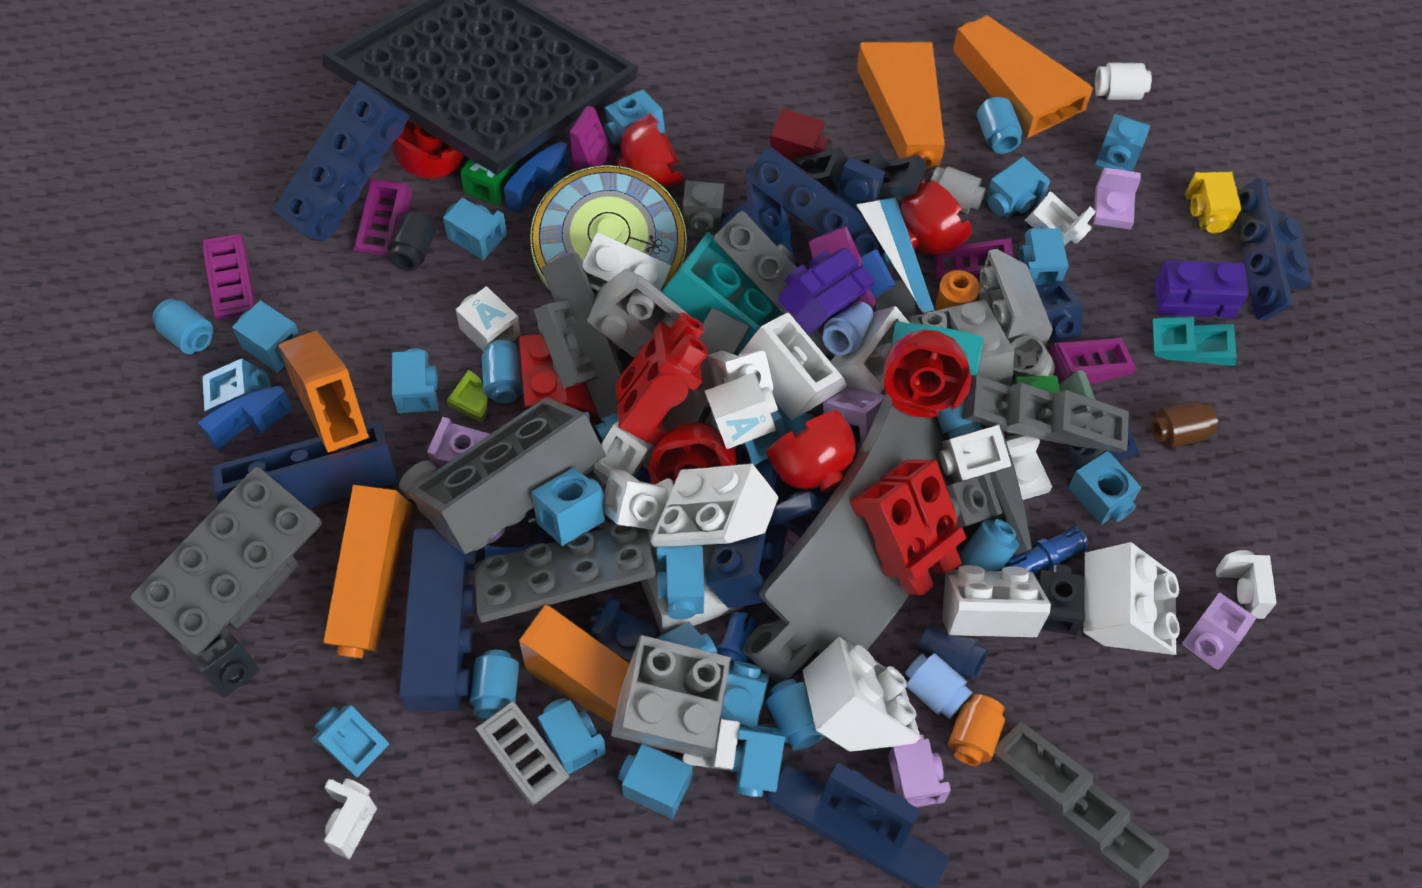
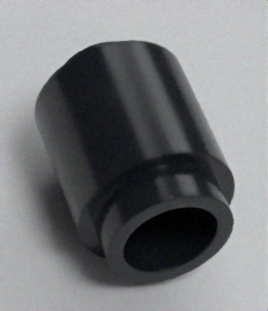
[387,211,436,271]

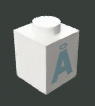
[456,286,521,352]
[705,372,778,449]

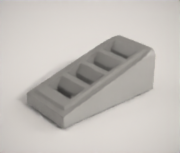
[475,701,570,805]

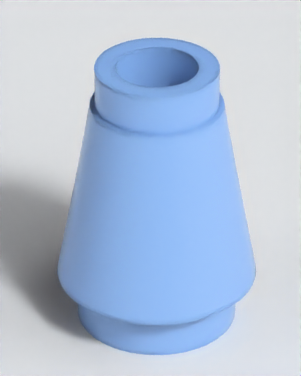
[822,301,874,356]

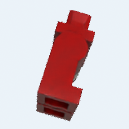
[616,312,708,446]
[850,459,966,595]

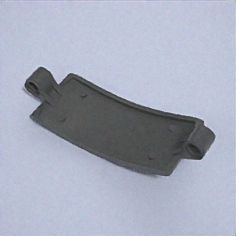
[743,391,967,683]

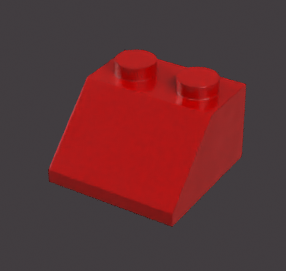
[519,334,601,424]

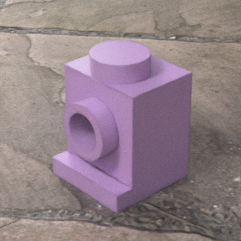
[427,417,490,469]
[888,735,951,807]

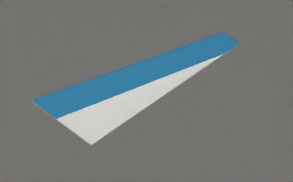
[856,198,934,313]

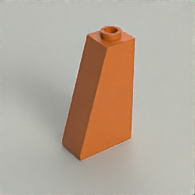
[953,15,1093,138]
[857,42,945,170]
[278,330,369,453]
[323,485,414,659]
[519,604,663,752]

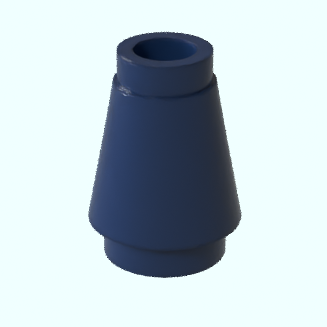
[919,626,988,681]

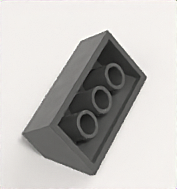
[407,397,606,555]

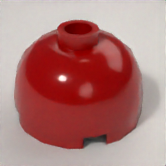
[617,113,686,189]
[391,120,465,180]
[898,178,972,256]
[883,329,972,418]
[766,410,856,493]
[648,422,737,485]

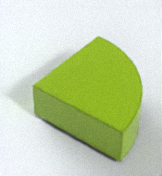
[446,370,488,423]

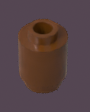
[1151,400,1218,448]

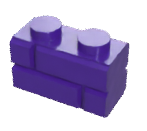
[778,248,875,334]
[1154,260,1249,318]

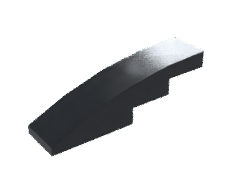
[788,148,927,199]

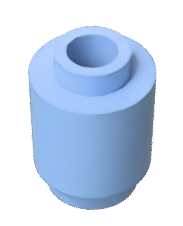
[905,653,973,720]

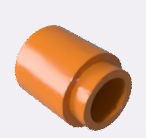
[935,270,980,311]
[948,694,1005,766]

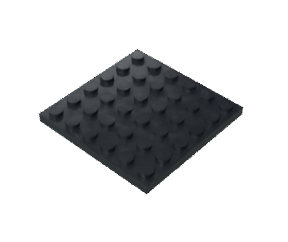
[323,0,638,175]

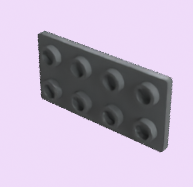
[131,467,321,655]
[475,524,656,622]

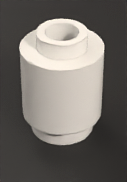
[1095,63,1152,100]

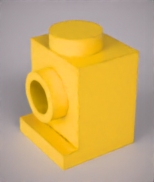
[1185,172,1241,233]

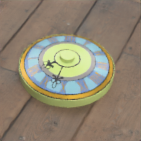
[530,166,687,292]

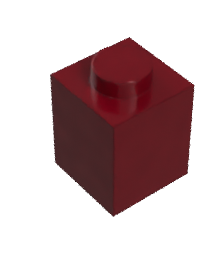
[770,108,828,159]

